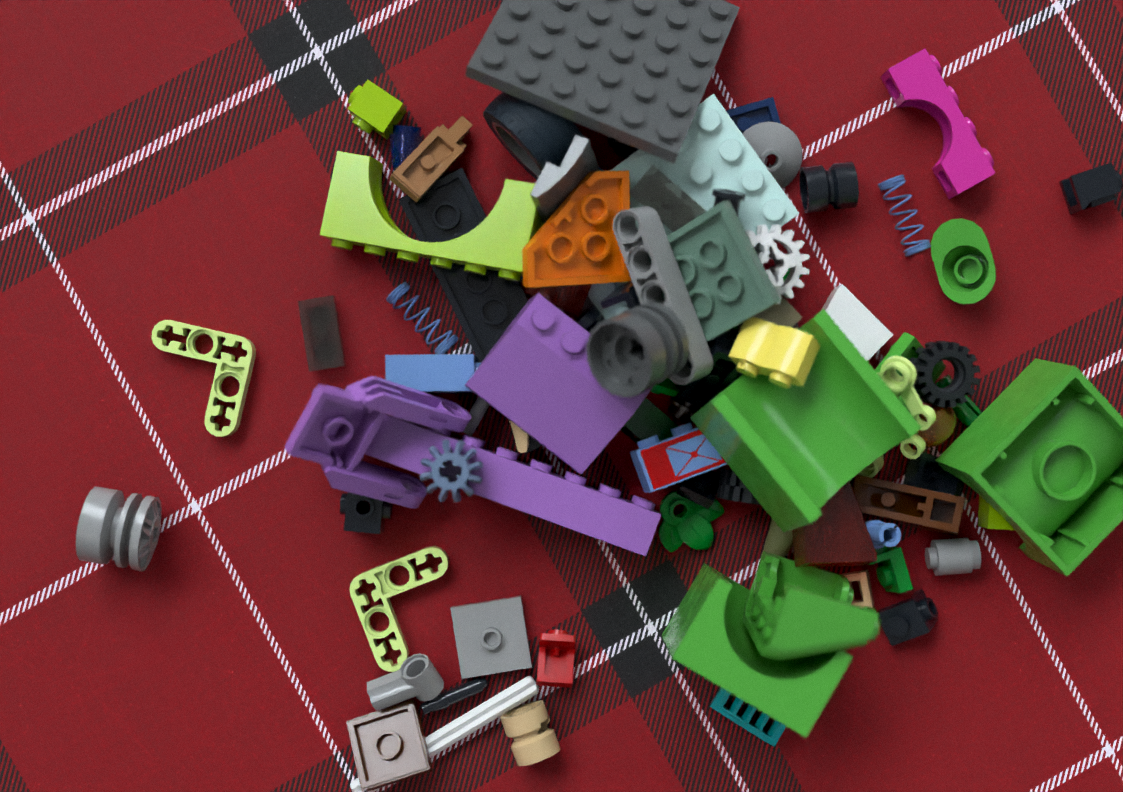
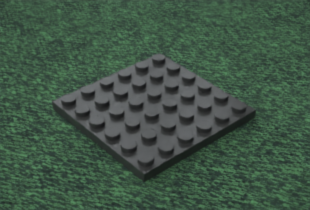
[465,0,740,164]

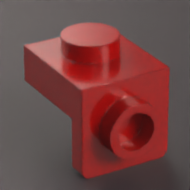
[536,629,576,688]

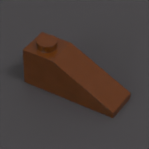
[849,475,965,537]

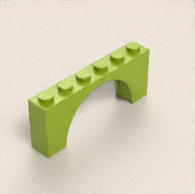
[320,151,544,281]

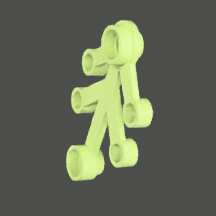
[857,356,936,478]

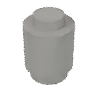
[925,537,981,576]

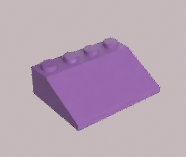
[465,293,653,474]

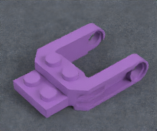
[284,376,471,509]

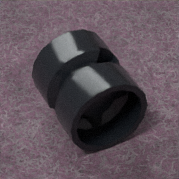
[799,162,859,213]

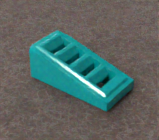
[709,687,786,747]

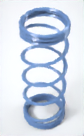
[878,174,931,257]
[386,282,459,354]

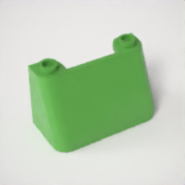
[743,551,880,661]

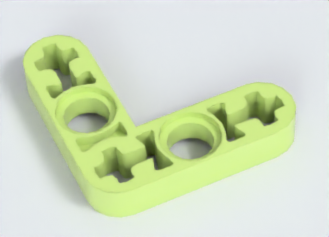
[152,320,256,437]
[349,546,449,672]

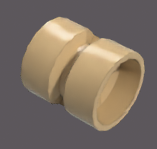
[500,700,561,766]

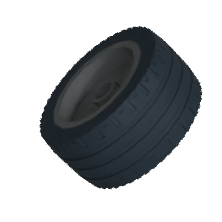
[483,92,584,180]

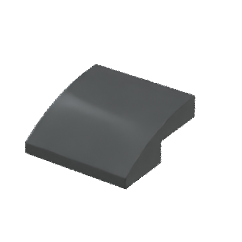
[530,135,600,223]

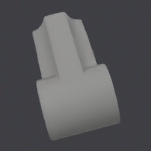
[367,653,444,711]

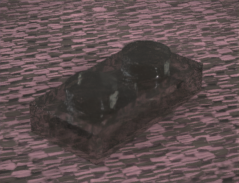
[630,165,706,232]
[298,295,346,372]

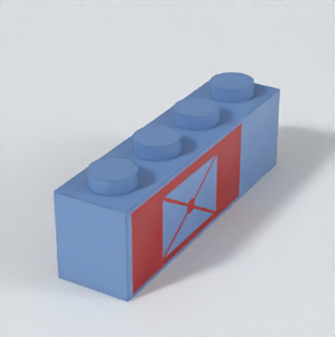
[630,422,727,493]

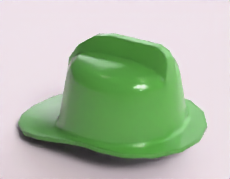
[931,218,996,304]

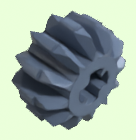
[420,439,483,503]

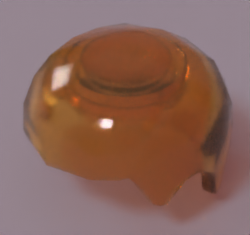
[913,406,957,448]

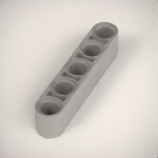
[613,206,713,385]

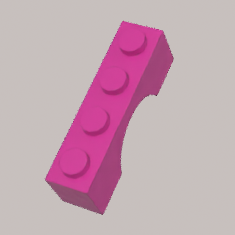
[880,48,995,199]

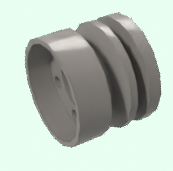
[76,486,162,571]

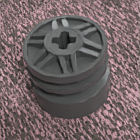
[586,302,689,398]

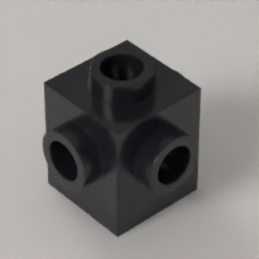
[340,492,393,534]

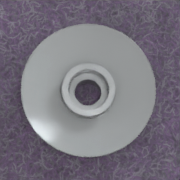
[742,122,802,188]

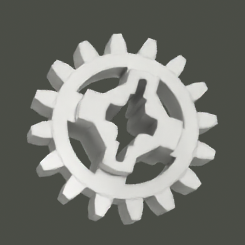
[745,225,810,304]

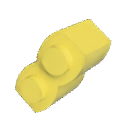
[729,317,820,388]

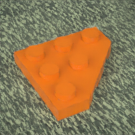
[522,170,632,288]

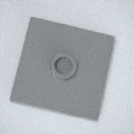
[450,596,532,679]

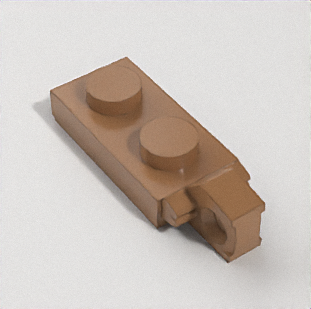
[390,116,473,203]

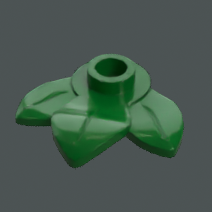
[658,490,724,553]

